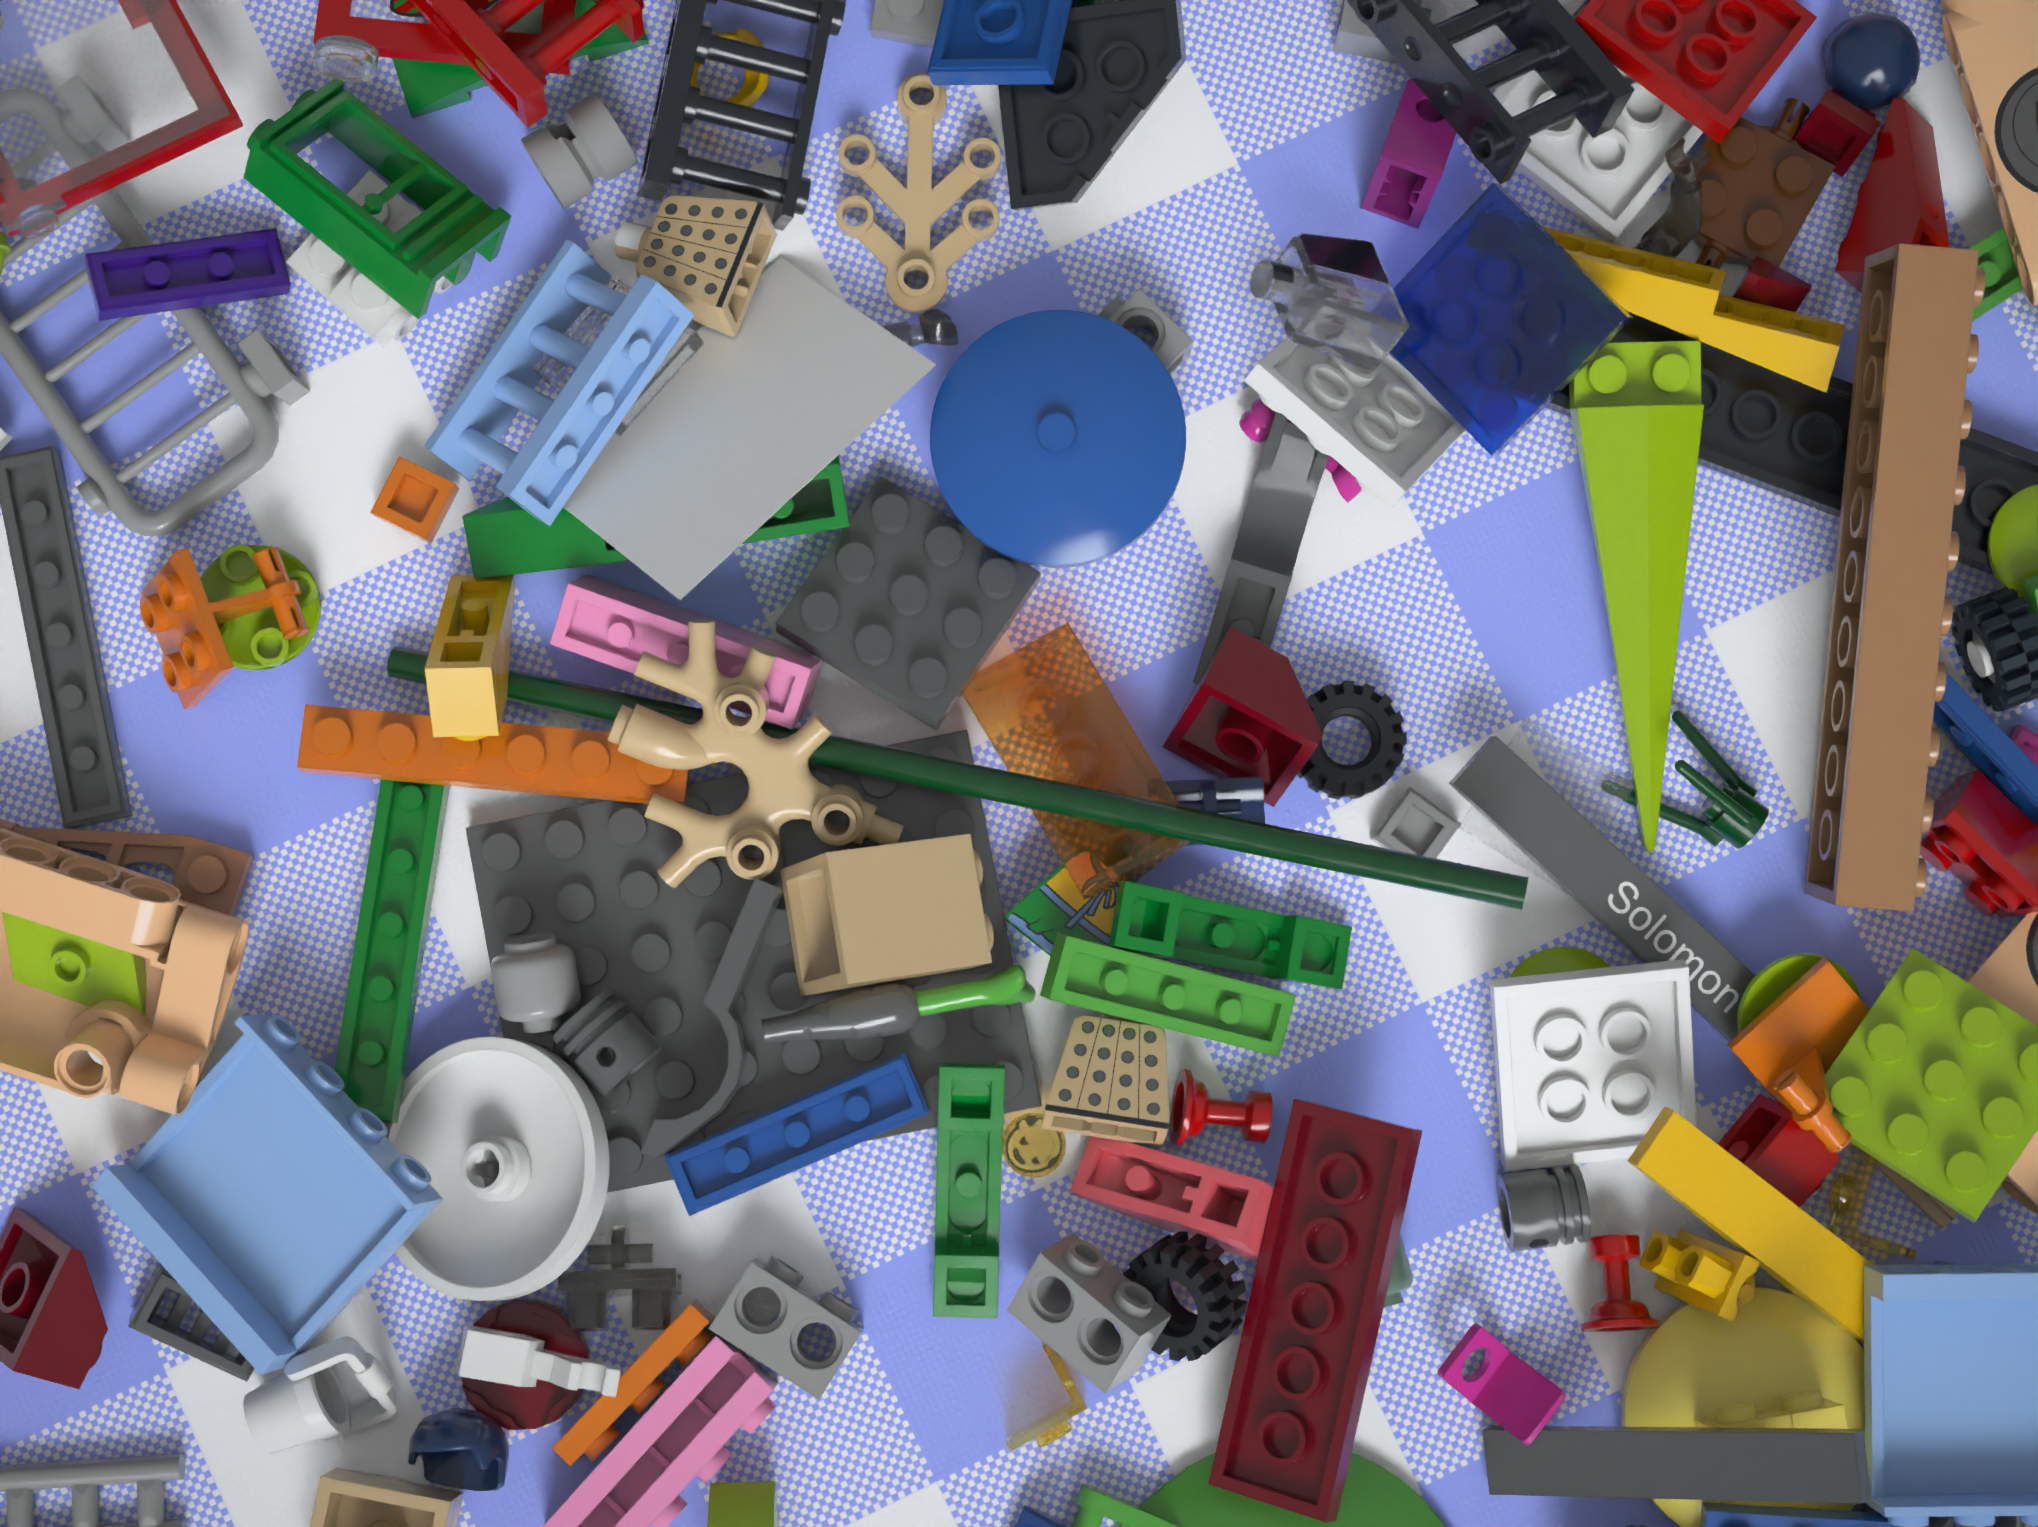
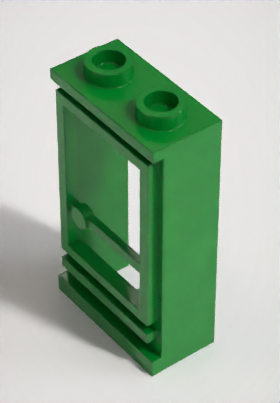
[243,77,512,319]

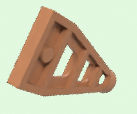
[0,819,255,917]

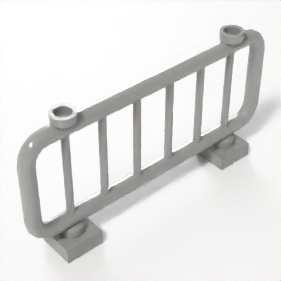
[0,78,310,536]

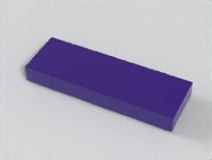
[85,228,291,321]

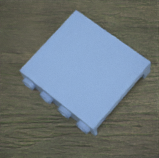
[91,1014,443,1375]
[1863,1263,2038,1527]

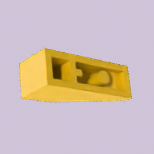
[425,574,515,741]

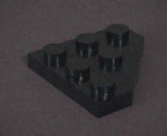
[998,0,1187,211]

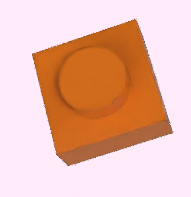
[370,456,460,544]

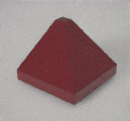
[1730,255,1812,313]

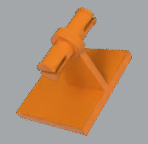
[140,547,310,710]
[1727,958,1870,1153]

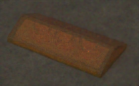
[962,622,1189,900]

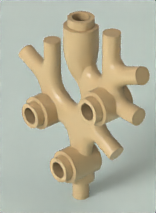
[608,619,904,888]

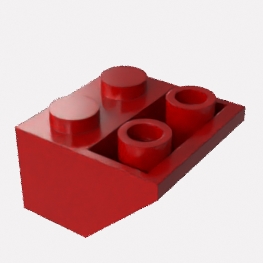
[1920,770,2038,918]

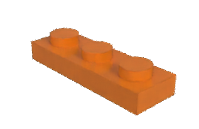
[552,1299,714,1467]

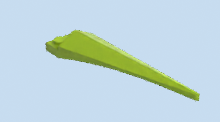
[1569,341,1704,854]

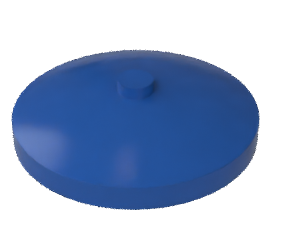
[930,310,1186,568]

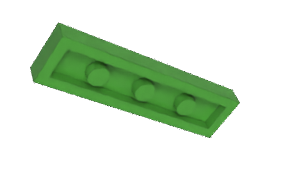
[1040,932,1296,1057]

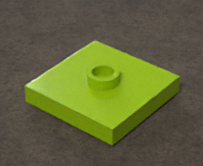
[2,911,147,1016]

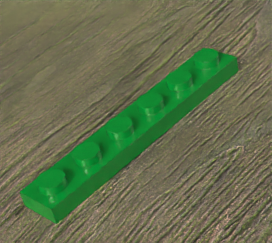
[335,780,450,1123]

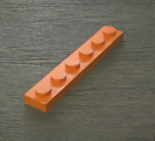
[297,704,690,806]

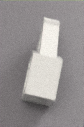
[455,1324,621,1397]

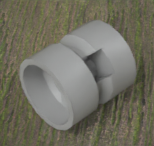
[520,93,639,209]

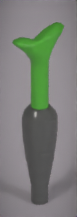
[761,965,1036,1044]

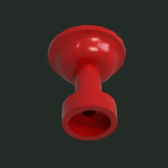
[1170,1069,1273,1146]
[1581,1235,1660,1332]

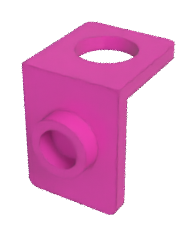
[1437,1323,1566,1445]

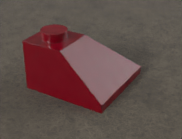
[1162,627,1323,807]
[0,1207,108,1390]

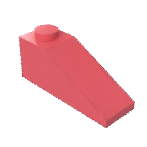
[1070,1136,1274,1261]

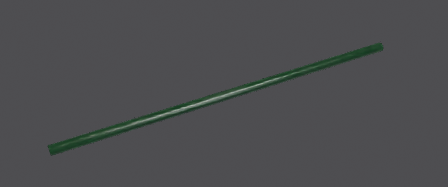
[387,646,1529,910]

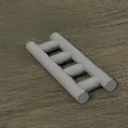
[0,1453,187,1527]

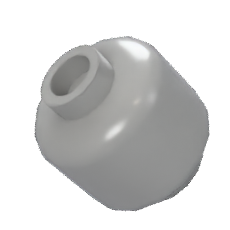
[491,934,581,1033]

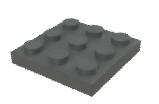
[775,476,1041,731]

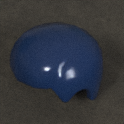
[1822,12,1920,110]
[408,1408,509,1491]

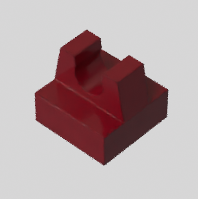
[1793,88,1881,178]

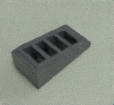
[128,1262,255,1382]

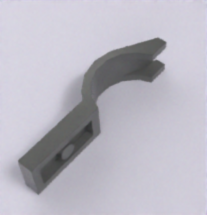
[1193,412,1329,684]
[640,878,783,1159]

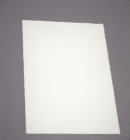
[563,256,936,600]

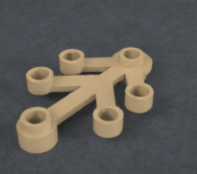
[836,73,1001,313]

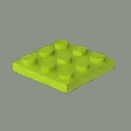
[1825,948,2038,1223]

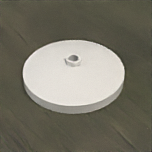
[383,1037,610,1301]

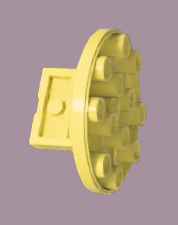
[1621,1287,1865,1527]

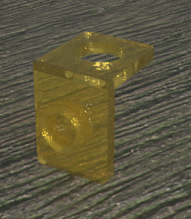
[1828,1152,1917,1260]
[1005,1341,1088,1452]

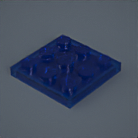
[1361,182,1633,456]

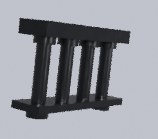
[637,0,846,231]
[1347,0,1635,185]

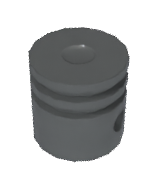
[552,988,663,1098]
[1497,1164,1591,1252]

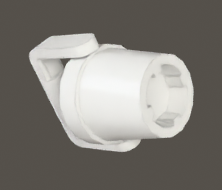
[243,1336,397,1454]

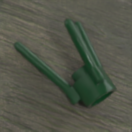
[1600,711,1769,849]

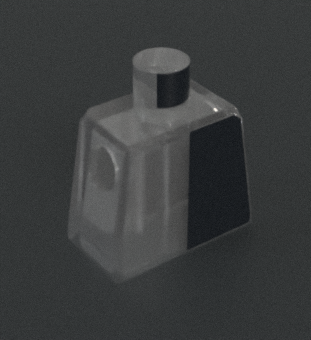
[1250,233,1410,371]

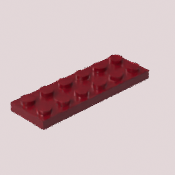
[1208,1099,1423,1523]

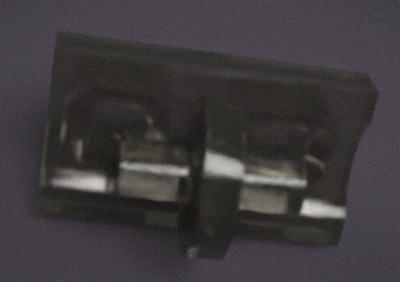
[557,1225,682,1332]

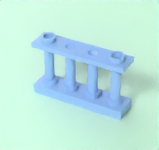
[423,239,694,526]

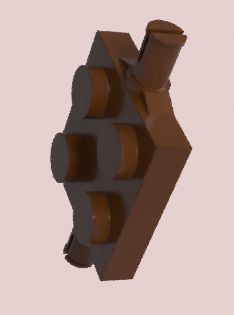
[1661,98,1836,269]

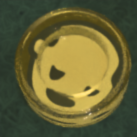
[1002,1113,1066,1178]

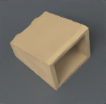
[780,834,994,997]

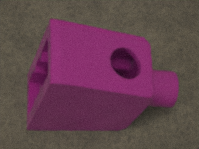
[1360,79,1457,229]

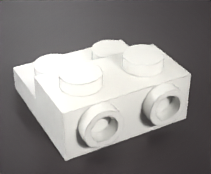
[286,170,453,348]

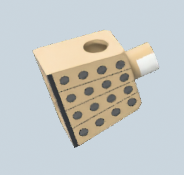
[615,195,777,337]
[1041,1013,1170,1147]

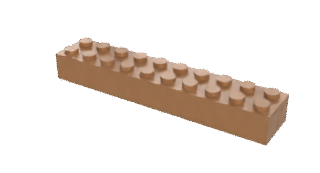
[1804,243,1986,912]

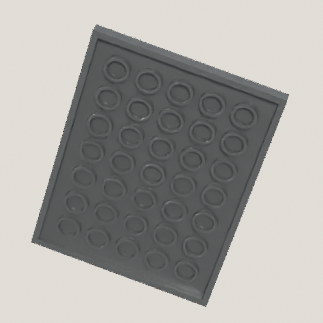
[465,730,1042,1193]

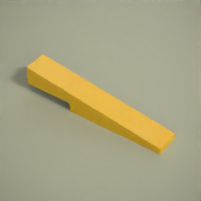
[1467,211,1845,393]
[1627,1106,1873,1345]

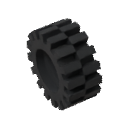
[1297,681,1407,800]
[1123,1231,1247,1362]

